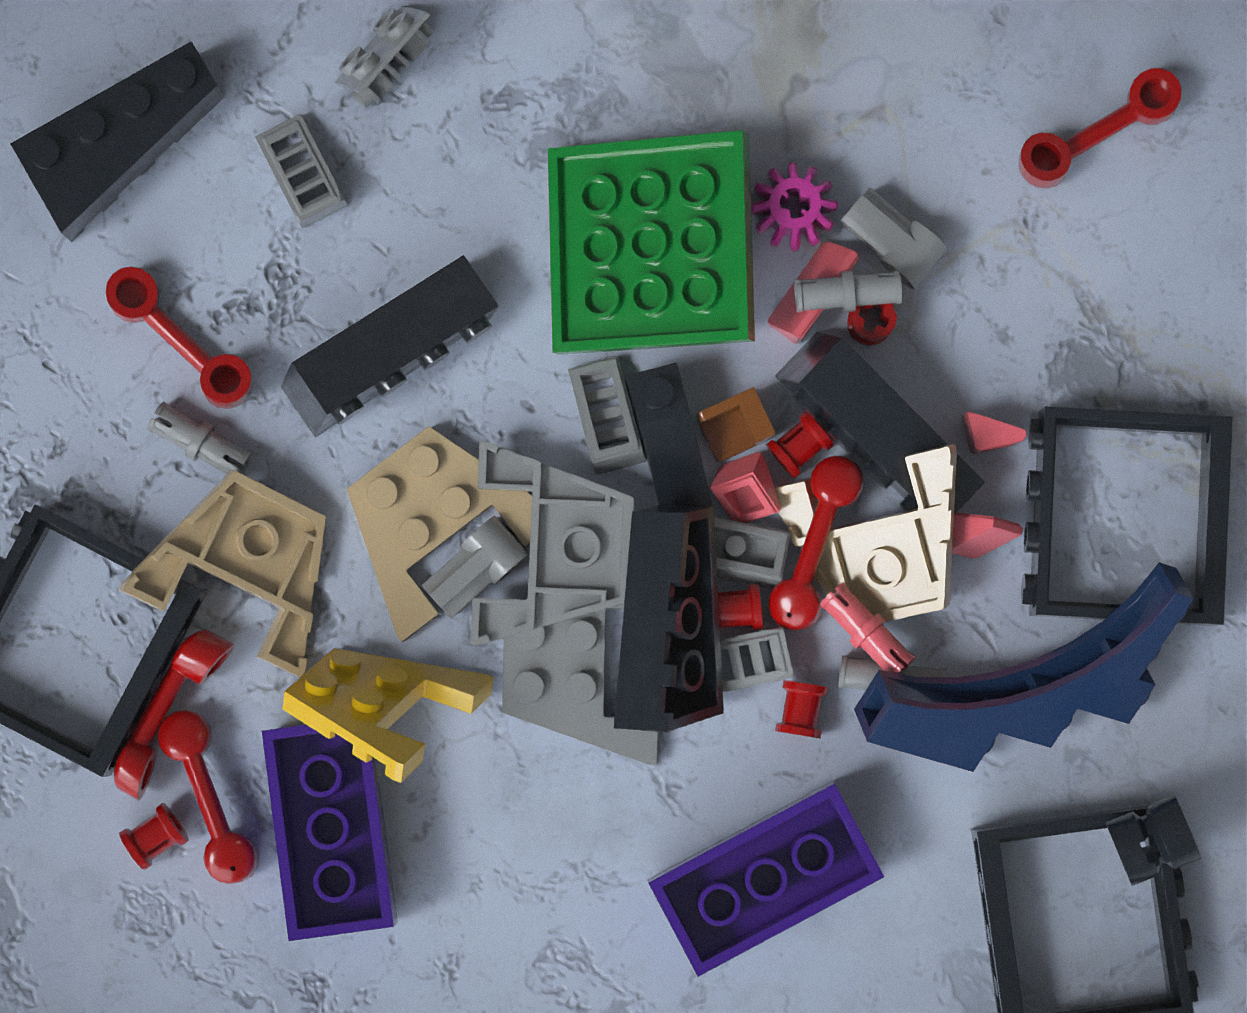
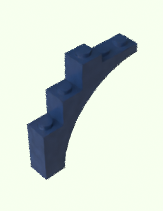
[854,562,1194,772]

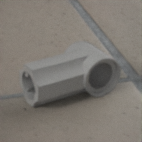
[840,187,948,290]
[421,515,529,619]

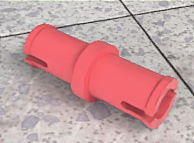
[820,582,916,674]

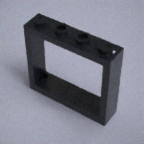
[1021,406,1233,626]
[0,504,207,777]
[971,806,1199,1013]

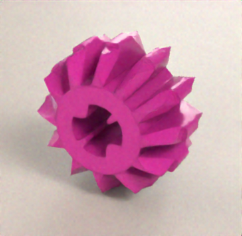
[751,162,838,252]

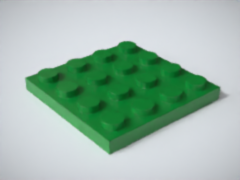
[548,130,755,355]

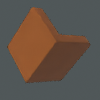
[696,387,776,462]

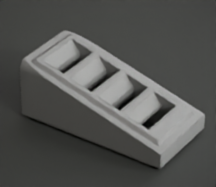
[255,114,348,229]
[568,356,645,474]
[720,626,794,692]

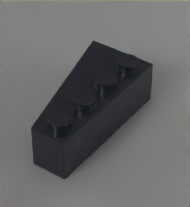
[10,41,224,242]
[281,255,499,437]
[775,332,985,515]
[614,505,724,732]

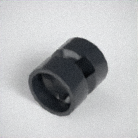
[1105,795,1202,886]

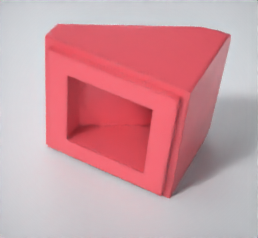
[962,412,1027,454]
[710,452,781,523]
[952,513,1023,559]

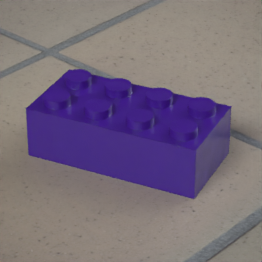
[261,725,398,941]
[647,782,884,977]

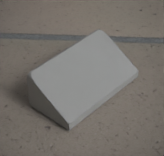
[714,517,791,589]

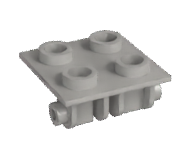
[335,6,434,108]

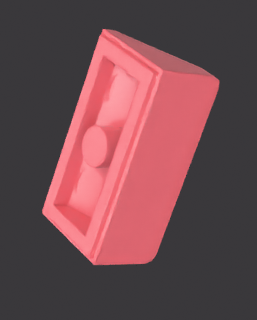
[767,242,859,344]

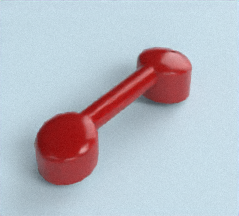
[1019,68,1182,189]
[105,266,253,409]
[768,455,865,631]
[114,629,235,801]
[158,710,259,884]

